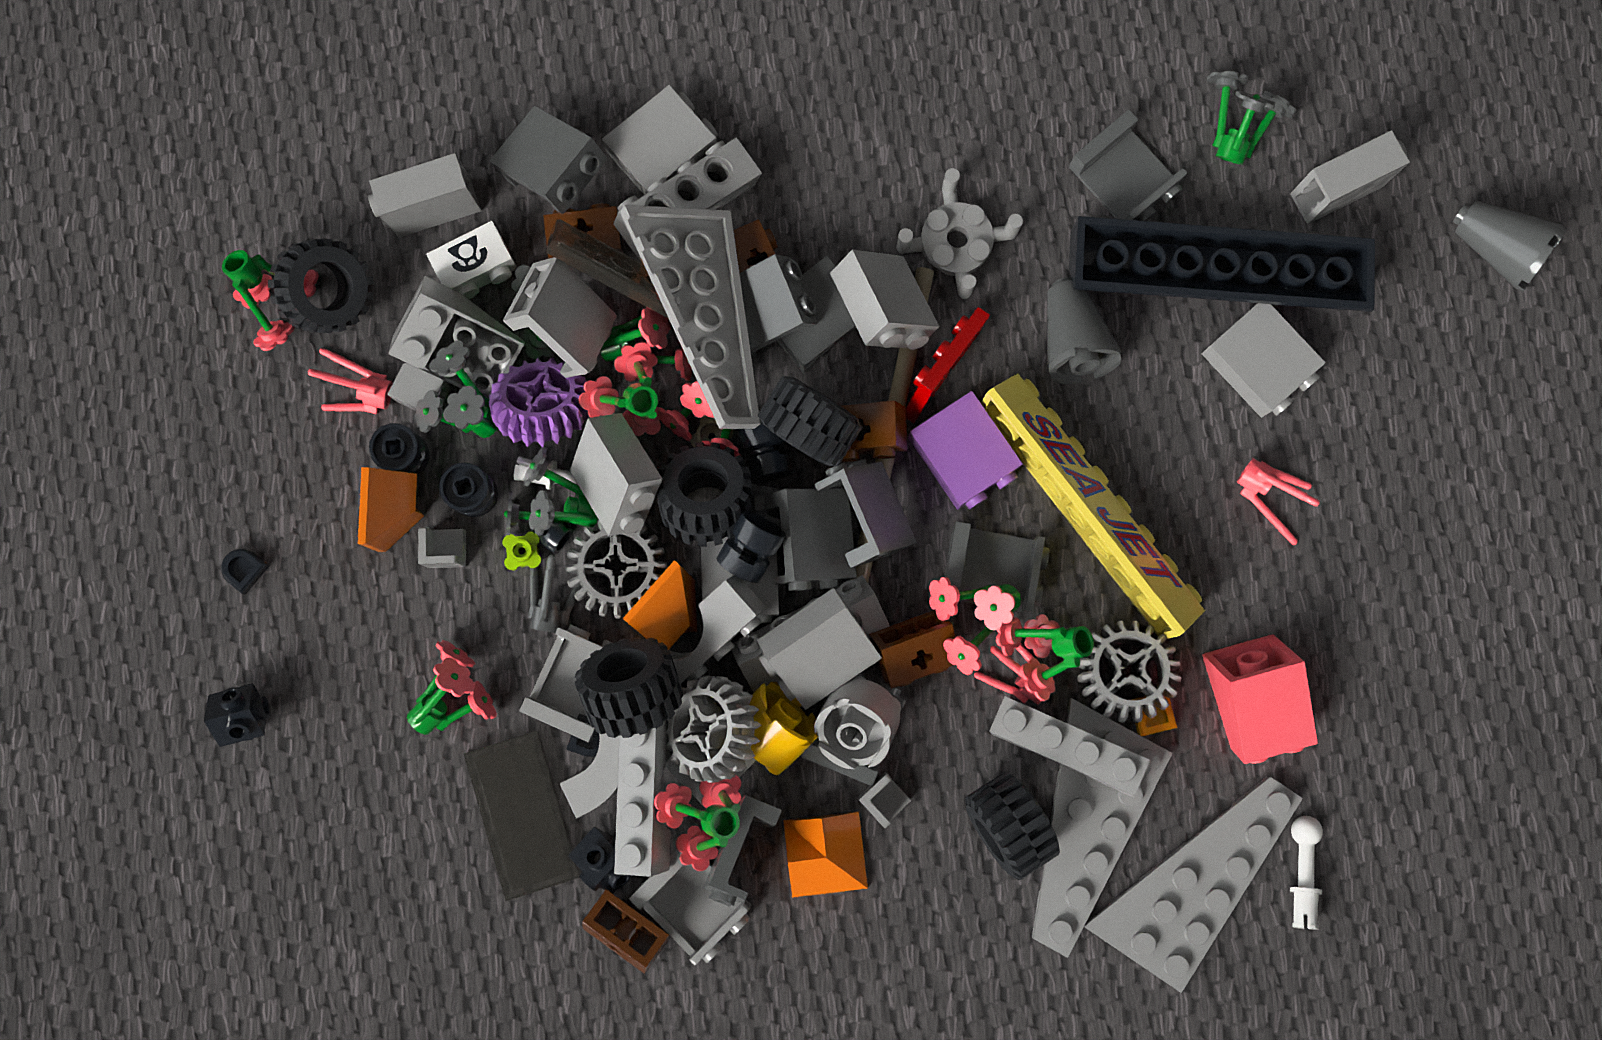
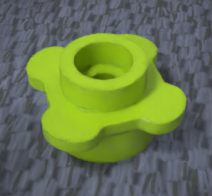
[502,532,542,571]

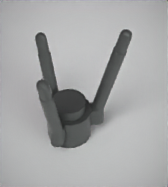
[528,553,595,633]

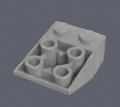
[388,276,525,400]

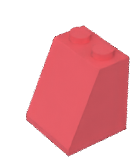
[1202,634,1318,764]

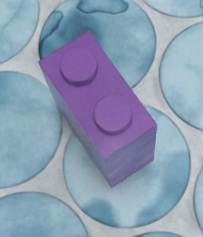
[908,391,1023,510]

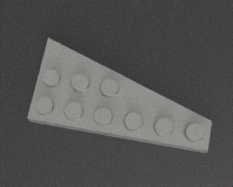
[620,205,761,429]
[1084,776,1303,993]

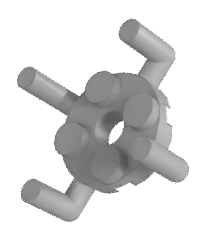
[896,168,1023,299]

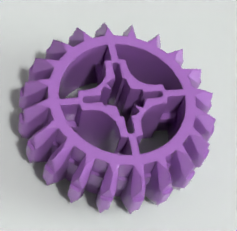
[489,357,589,448]

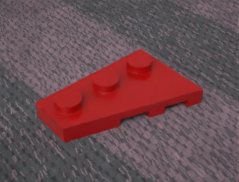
[906,307,990,423]

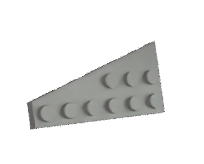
[1032,698,1173,958]

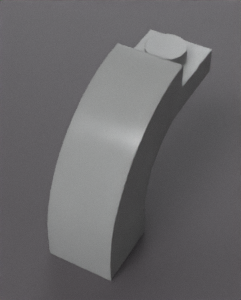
[560,733,619,818]

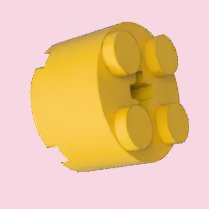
[749,682,818,775]

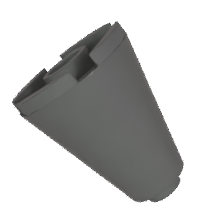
[1453,200,1568,292]
[1047,277,1122,384]

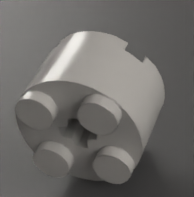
[814,675,901,769]

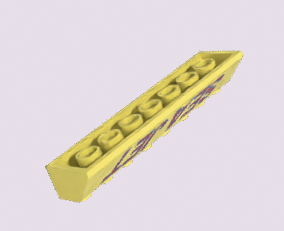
[981,373,1205,639]

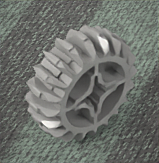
[565,520,667,619]
[1077,620,1181,723]
[665,675,762,783]

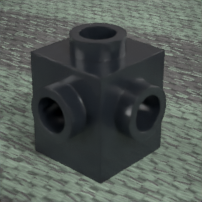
[204,683,271,747]
[568,827,631,894]

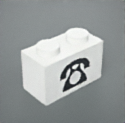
[426,221,517,299]

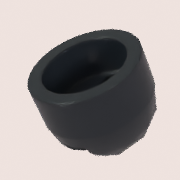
[540,521,572,554]

